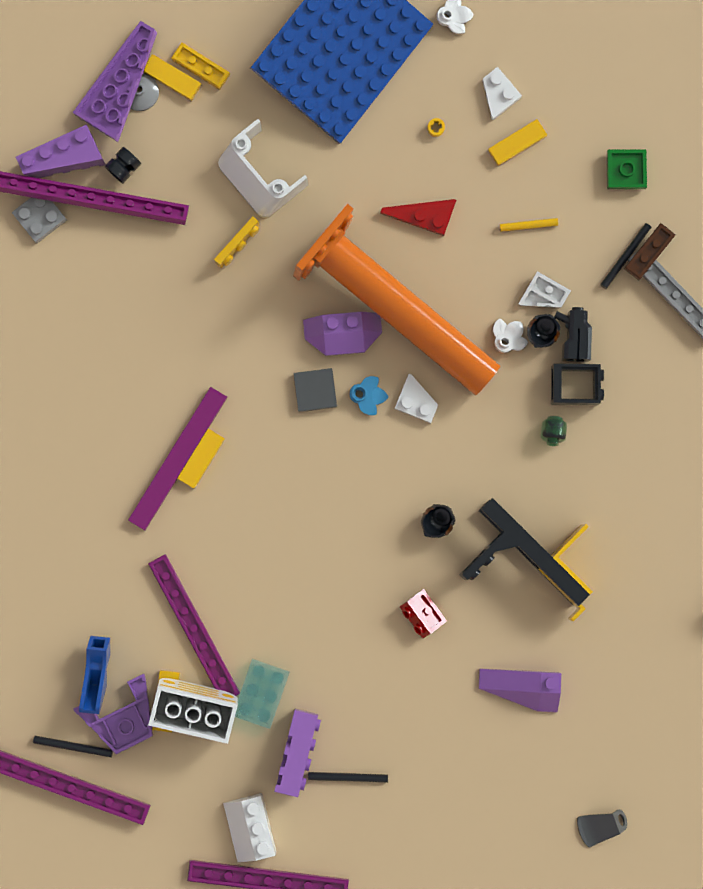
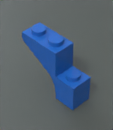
[79,636,110,714]

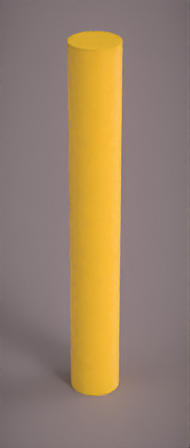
[500,218,558,232]

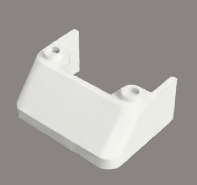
[218,119,308,218]

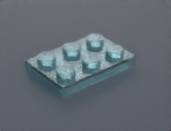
[235,659,290,729]

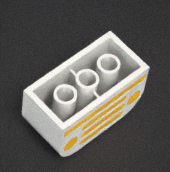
[148,678,238,744]

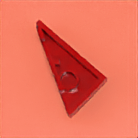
[380,199,457,236]

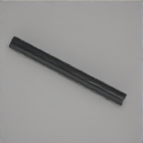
[600,223,652,289]
[33,736,113,758]
[308,772,388,783]

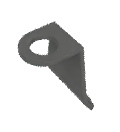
[577,809,627,848]

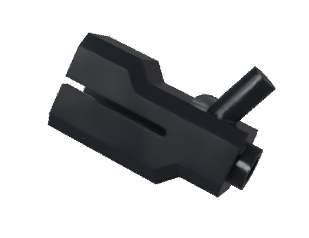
[554,307,592,362]

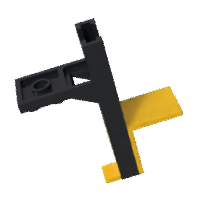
[459,498,593,621]

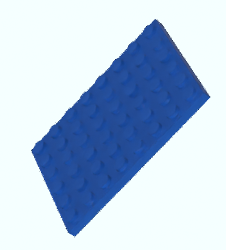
[250,0,434,144]

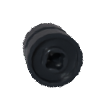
[104,147,141,184]

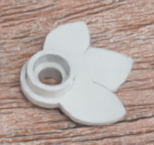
[437,0,474,34]
[492,319,528,353]

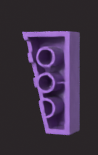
[16,125,106,178]
[274,709,321,797]

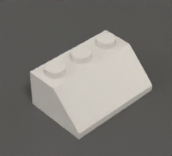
[223,793,277,862]

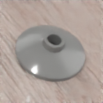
[130,73,159,111]

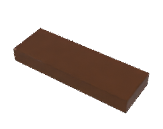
[624,223,676,281]

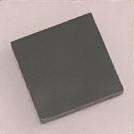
[294,368,337,412]

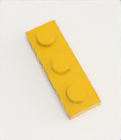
[214,216,260,268]

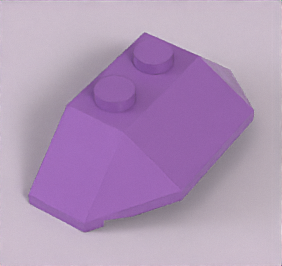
[303,312,382,356]

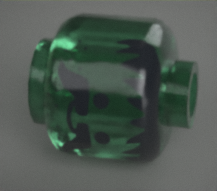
[541,416,567,446]

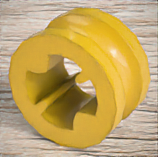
[427,118,445,137]

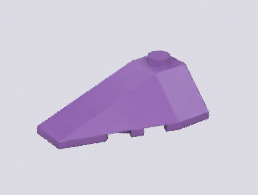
[479,669,561,712]

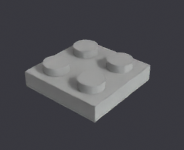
[12,198,67,243]

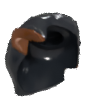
[527,314,560,348]
[421,504,455,538]

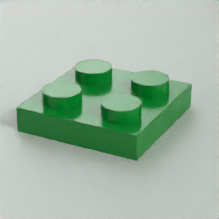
[607,149,647,189]

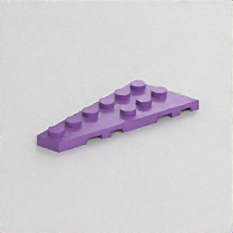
[73,21,157,142]

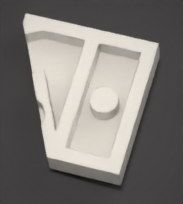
[482,67,522,120]
[519,271,571,308]
[395,374,438,424]

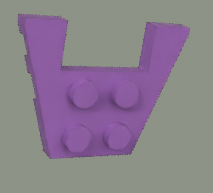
[74,674,153,754]

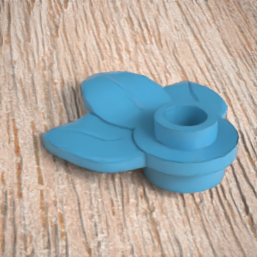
[350,376,388,415]

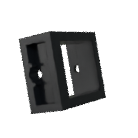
[551,364,604,405]

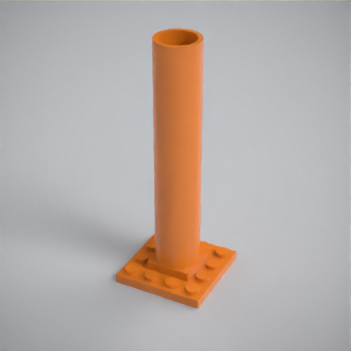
[293,204,500,396]

